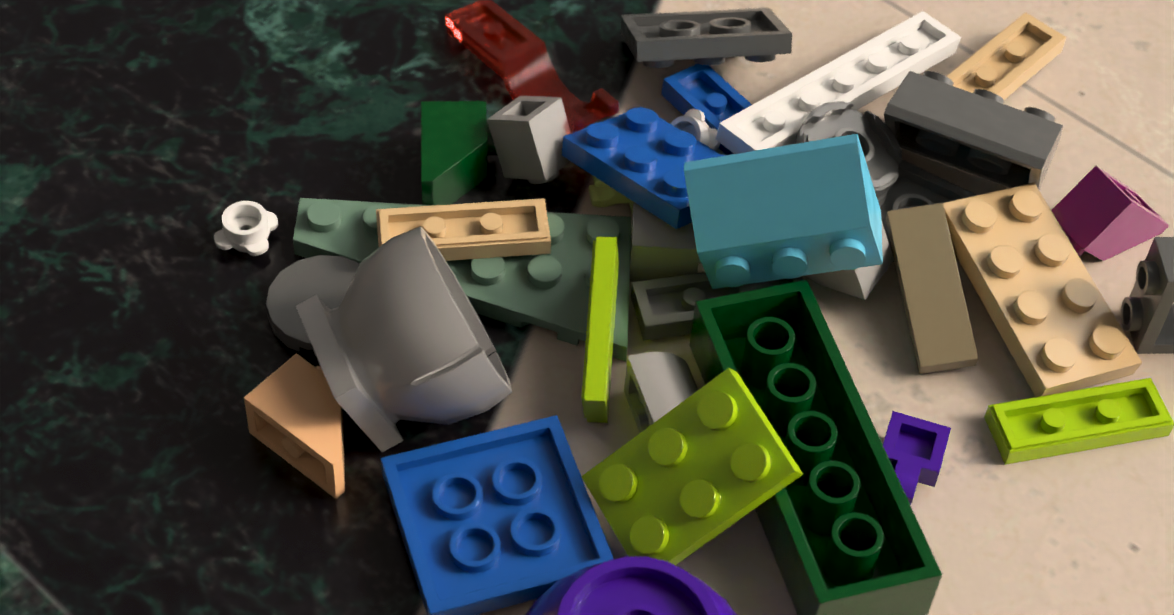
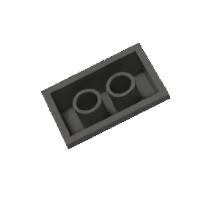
[884,71,1063,190]

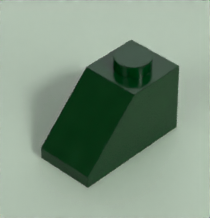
[421,101,497,205]

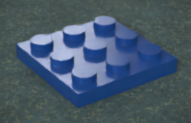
[381,415,614,615]

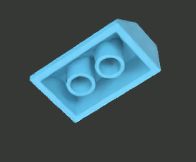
[684,134,883,289]

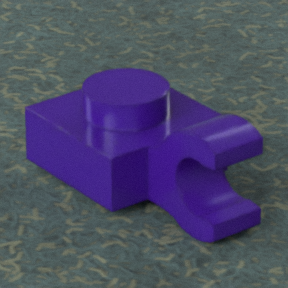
[883,411,951,505]

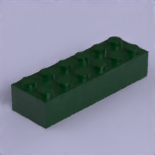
[689,280,942,615]

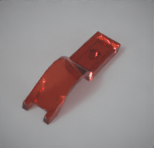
[445,0,619,133]

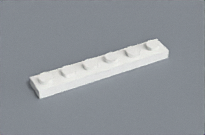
[715,11,961,154]

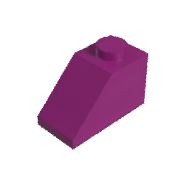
[1051,166,1169,261]

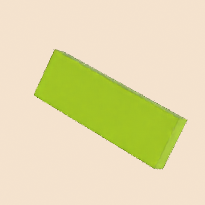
[581,237,619,423]
[984,378,1174,465]

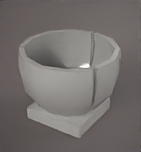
[296,226,512,452]

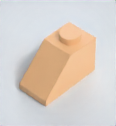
[244,353,345,499]

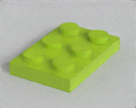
[581,368,803,565]

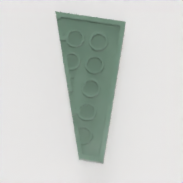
[293,198,631,362]

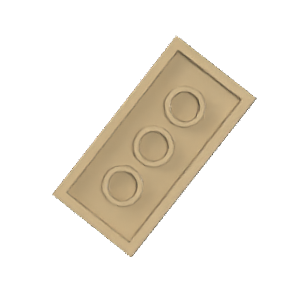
[943,183,1142,397]

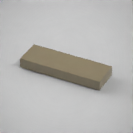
[886,203,978,374]

